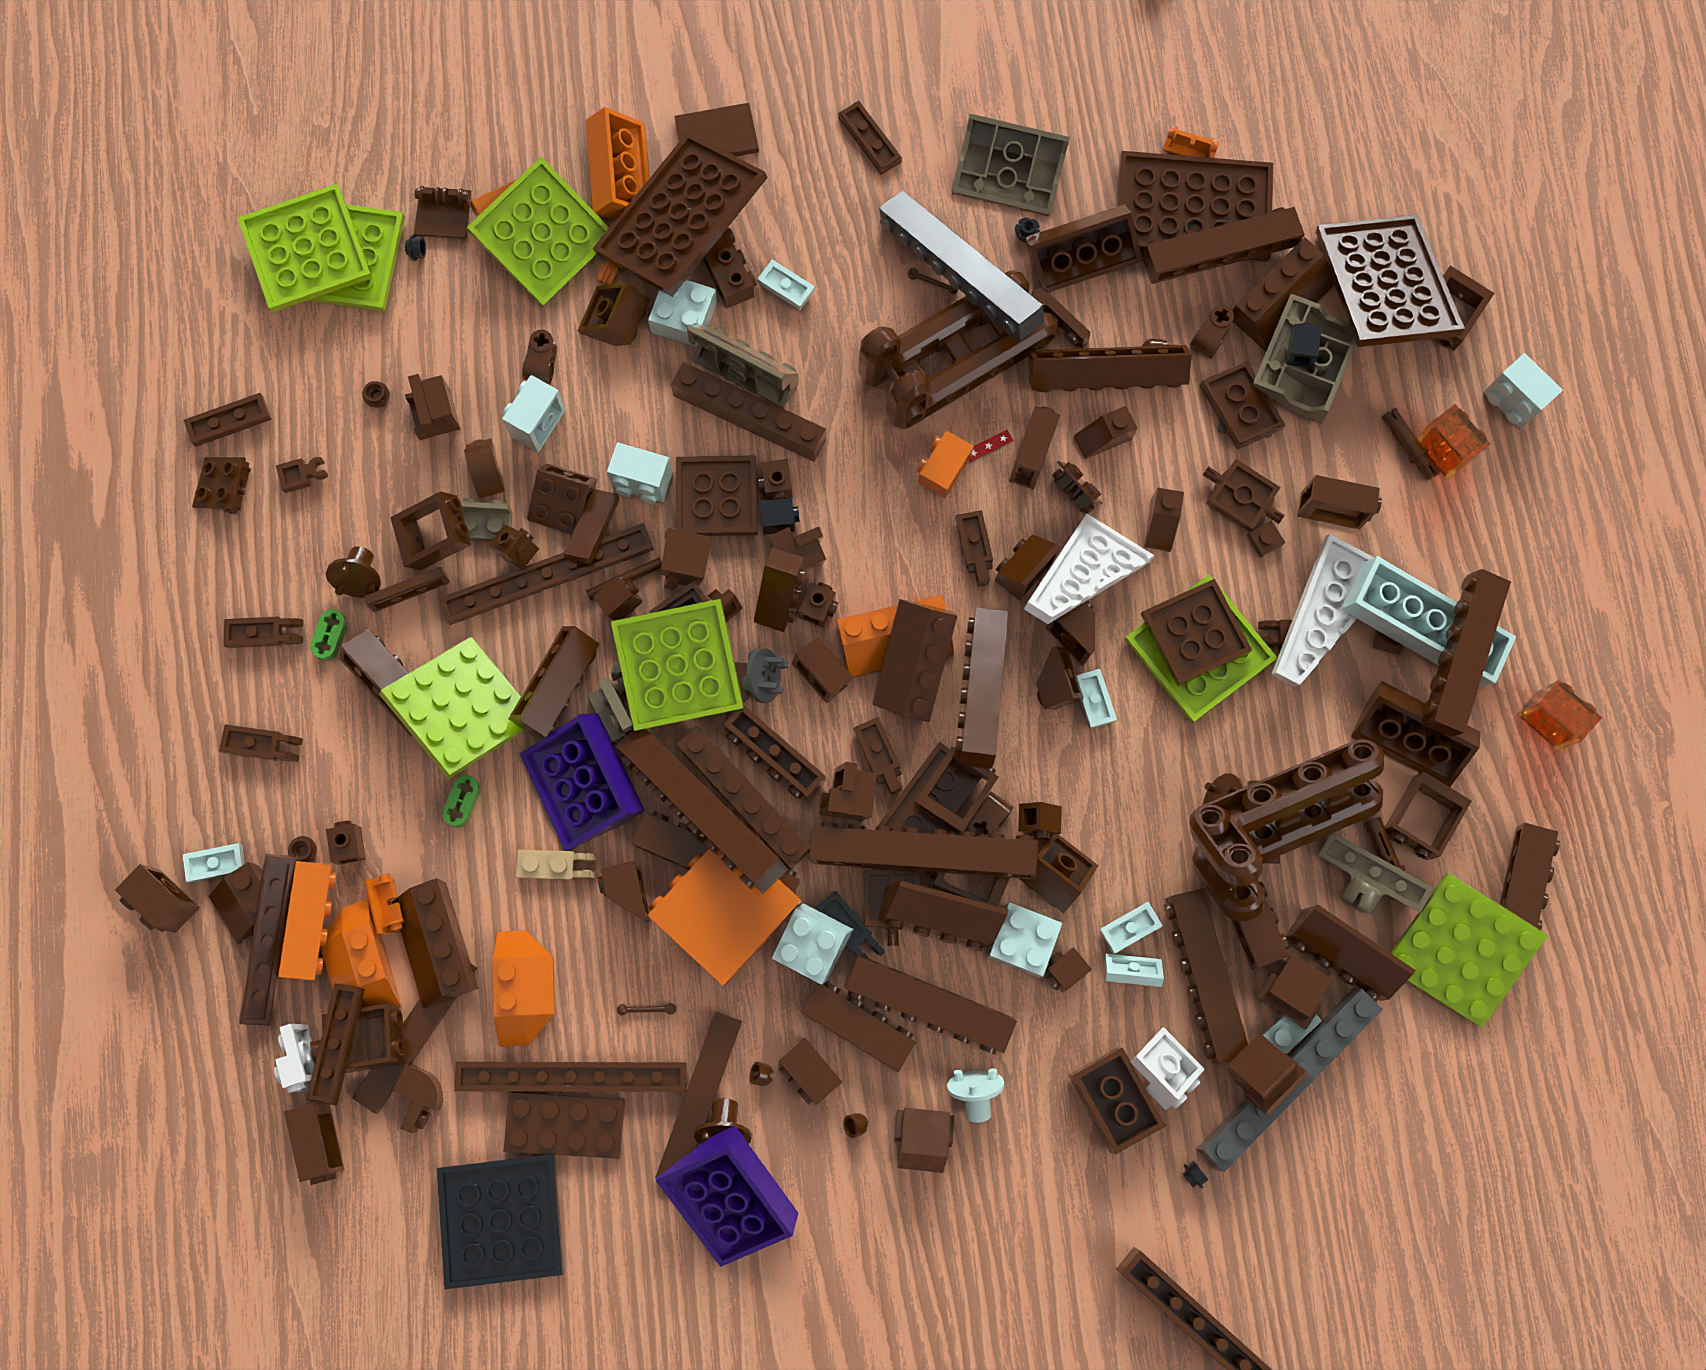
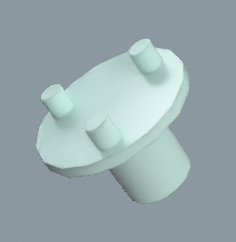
[947,1068,1005,1123]

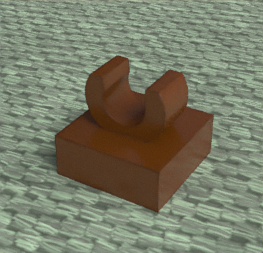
[708,589,742,623]

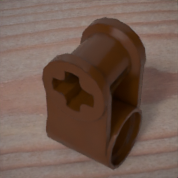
[1189,305,1234,358]
[522,329,557,384]
[967,791,1014,837]

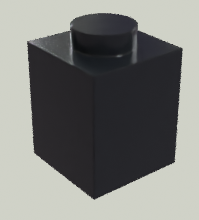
[1286,323,1322,368]
[760,498,800,535]

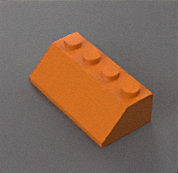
[585,107,649,221]
[837,595,954,677]
[277,861,336,981]

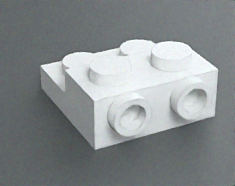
[274,1024,315,1094]
[1130,1027,1204,1110]

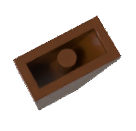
[1074,406,1138,459]
[1144,488,1184,552]
[1036,646,1084,710]

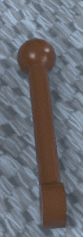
[908,268,959,295]
[617,1003,676,1016]

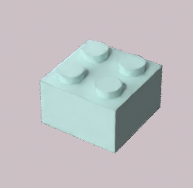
[648,280,717,347]
[1483,353,1563,429]
[502,375,566,453]
[607,442,673,504]
[987,902,1062,978]
[772,904,853,985]

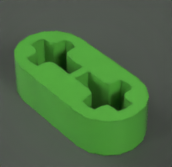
[311,609,348,661]
[442,775,480,828]

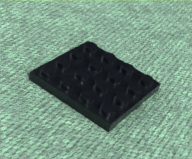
[437,1154,564,1290]

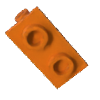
[1163,127,1219,158]
[364,874,404,935]

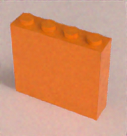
[648,849,802,987]

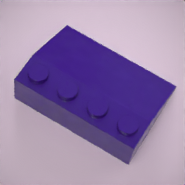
[520,713,645,851]
[656,1126,798,1267]

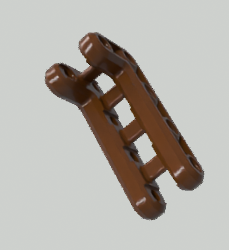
[858,270,1058,429]
[1189,739,1384,921]

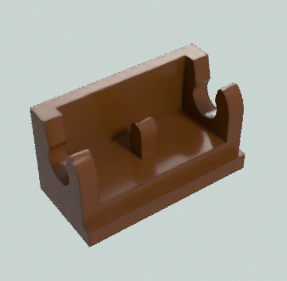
[792,637,853,703]

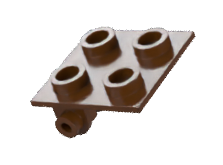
[414,186,472,239]
[192,457,251,514]
[1052,461,1103,514]

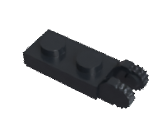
[815,891,885,958]

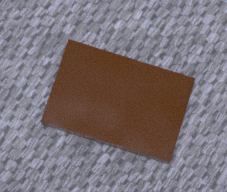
[674,103,759,157]
[1200,361,1285,450]

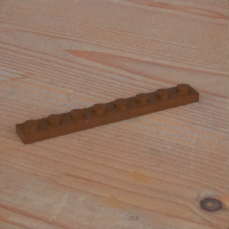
[439,523,654,625]
[454,1062,687,1092]

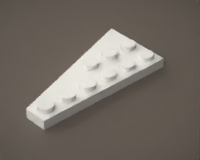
[1024,514,1154,624]
[1271,534,1374,687]

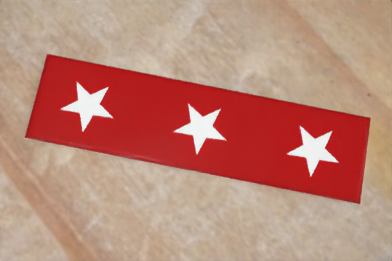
[969,430,1014,462]

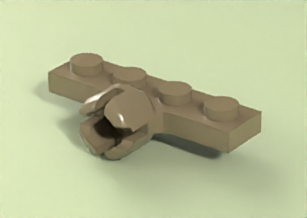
[1318,833,1435,914]

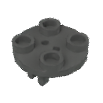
[742,648,789,703]

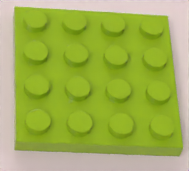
[466,156,609,307]
[237,183,373,313]
[308,204,405,312]
[1124,575,1277,723]
[611,599,744,731]
[380,637,525,779]
[1390,872,1548,1028]

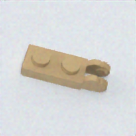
[516,850,596,880]

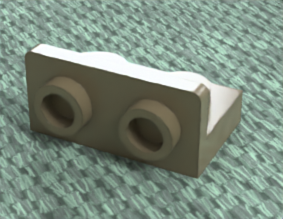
[460,498,513,542]
[588,677,634,742]

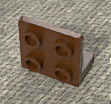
[527,464,597,534]

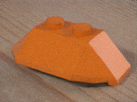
[320,899,402,1008]
[493,930,555,1047]

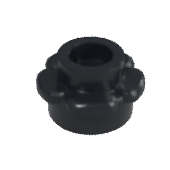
[1015,217,1040,242]
[405,234,426,261]
[1182,1161,1208,1189]

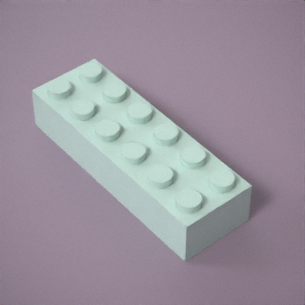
[1341,556,1516,689]

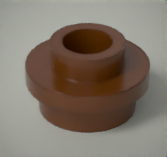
[362,381,390,408]
[288,836,317,862]

